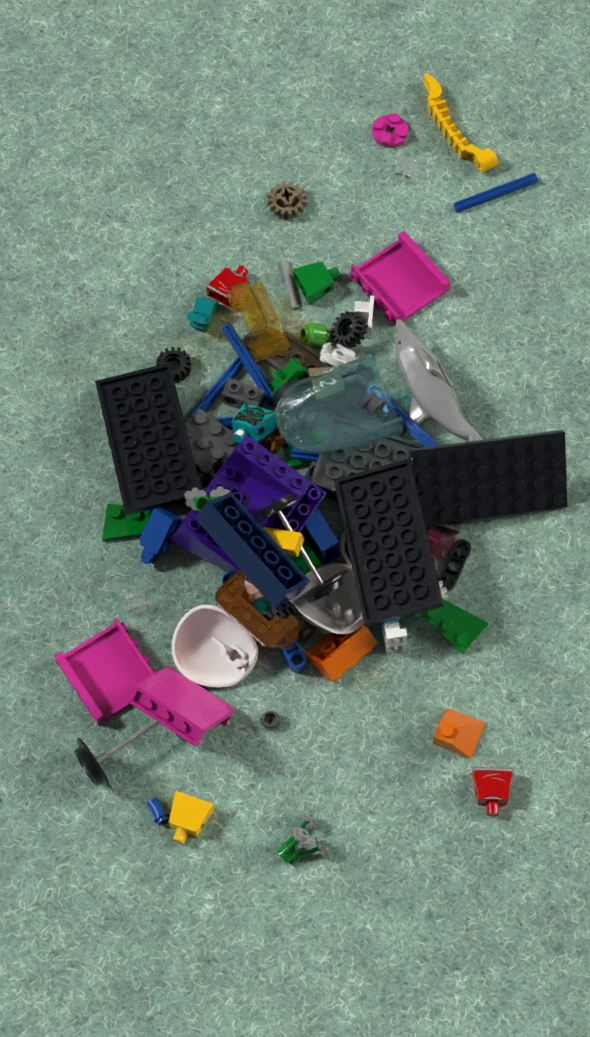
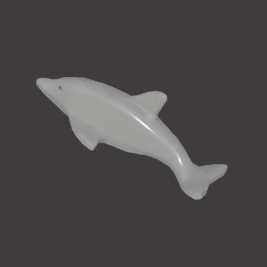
[396,319,483,442]

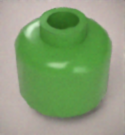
[300,323,330,348]

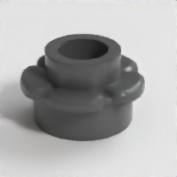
[260,711,280,730]

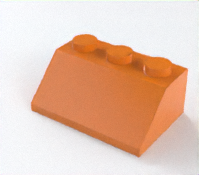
[304,625,378,682]

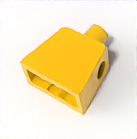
[169,791,214,845]

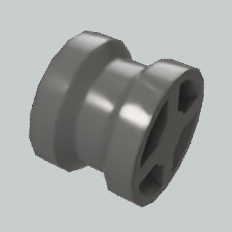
[361,391,385,416]

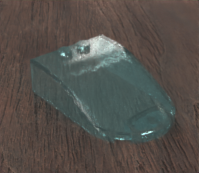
[276,353,403,453]

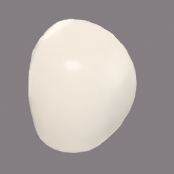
[290,563,364,634]
[172,605,258,688]

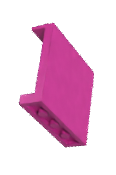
[350,231,450,325]
[54,618,157,725]
[128,666,235,746]

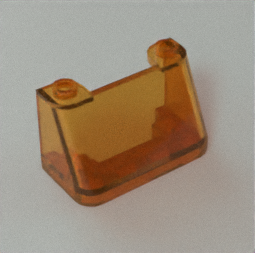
[215,569,299,649]

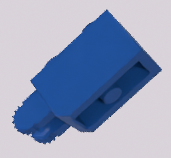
[139,507,182,564]

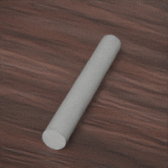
[281,259,299,310]

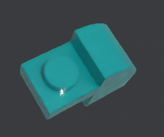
[187,296,219,331]

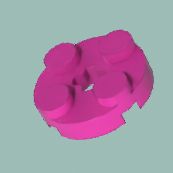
[372,113,408,148]

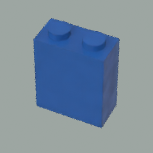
[300,508,339,566]

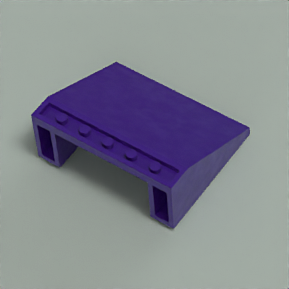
[170,435,326,584]

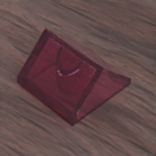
[426,525,458,562]

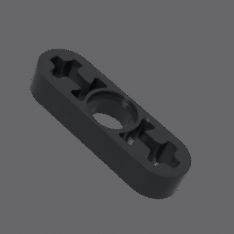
[438,539,471,592]

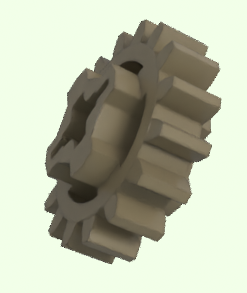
[267,181,307,219]

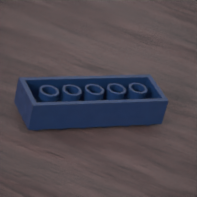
[195,492,310,608]

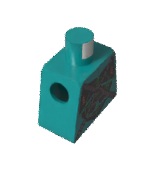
[232,403,277,443]

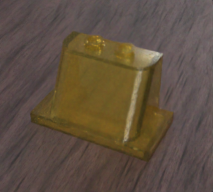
[227,282,291,362]

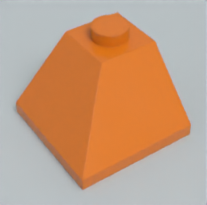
[433,708,486,759]

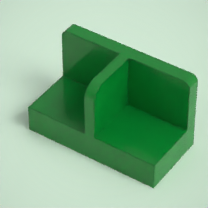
[269,358,308,397]

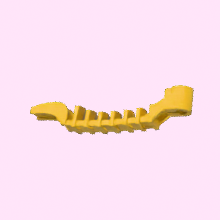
[423,73,499,173]

